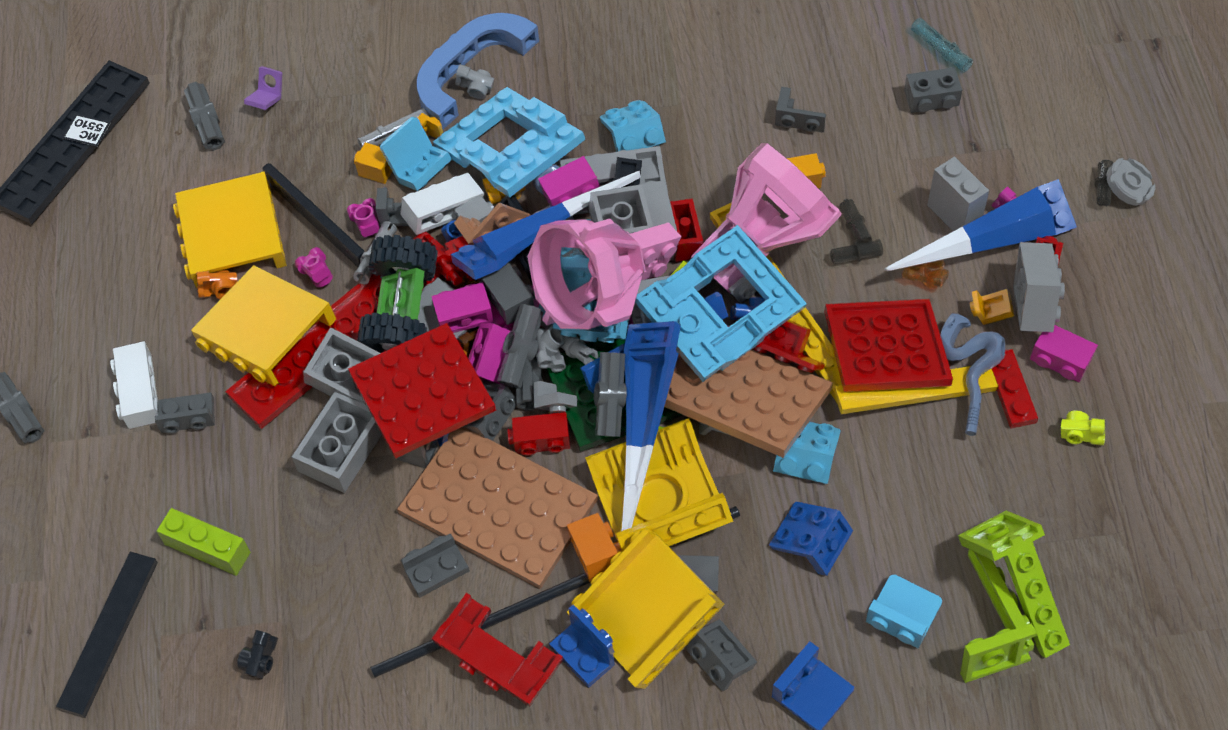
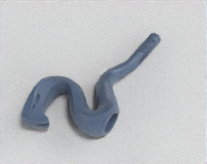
[940,313,1005,436]

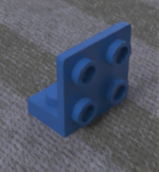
[769,502,853,576]
[549,605,615,688]
[772,641,854,730]

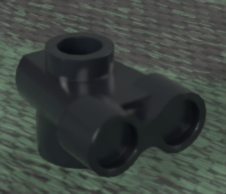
[237,630,278,679]

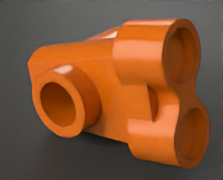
[196,269,238,299]

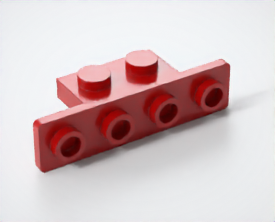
[728,320,825,373]

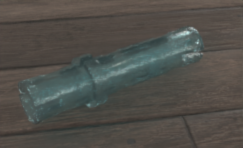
[911,18,973,72]

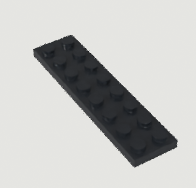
[0,60,150,224]

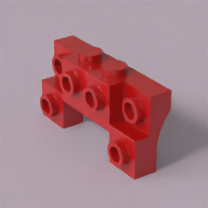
[432,592,563,707]

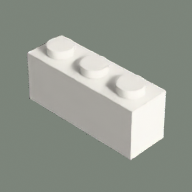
[401,173,484,235]
[110,341,158,429]

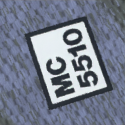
[62,114,111,147]

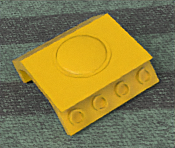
[585,418,733,551]

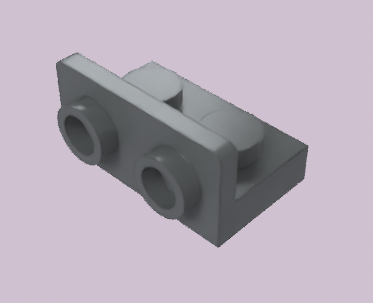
[463,380,517,441]
[155,392,215,433]
[401,534,470,598]
[686,619,757,691]

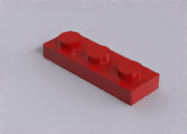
[992,349,1038,429]

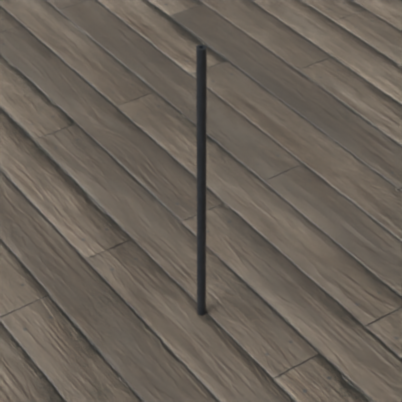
[370,506,740,677]

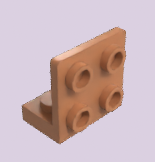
[454,203,530,245]

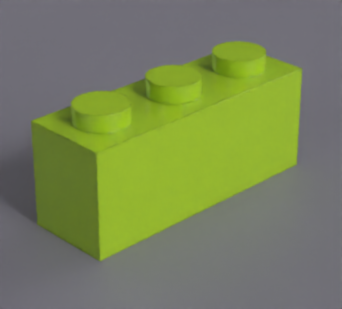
[156,508,251,576]

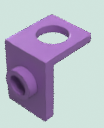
[244,66,282,110]

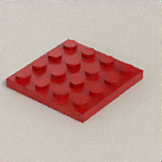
[824,299,953,392]
[348,323,496,459]

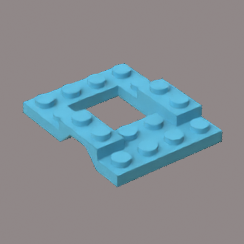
[433,87,586,197]
[635,225,807,382]

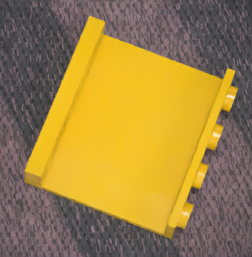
[173,171,287,288]
[191,265,336,386]
[567,528,725,689]

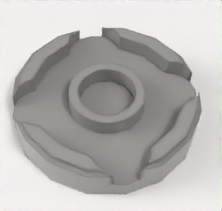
[1106,158,1156,206]

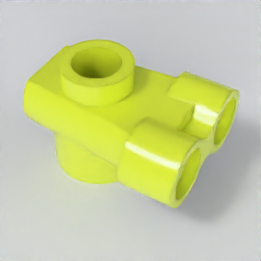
[1061,411,1105,446]

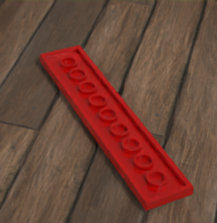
[225,231,453,429]

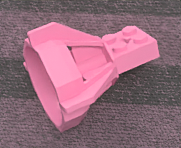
[691,143,842,294]
[527,219,681,329]

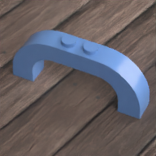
[417,13,539,129]

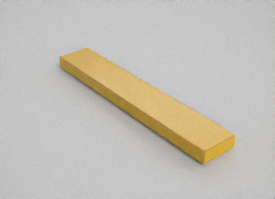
[834,366,998,414]

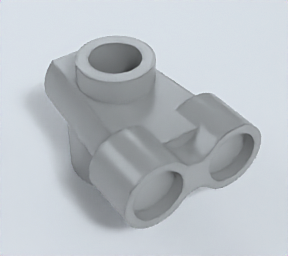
[455,64,494,99]
[536,327,566,372]

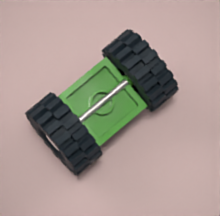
[357,235,438,353]

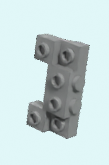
[560,146,668,215]

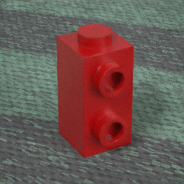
[507,412,570,456]

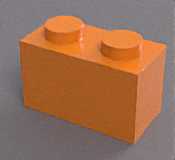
[567,513,622,583]

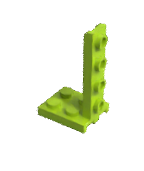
[958,510,1070,658]
[960,549,1037,683]

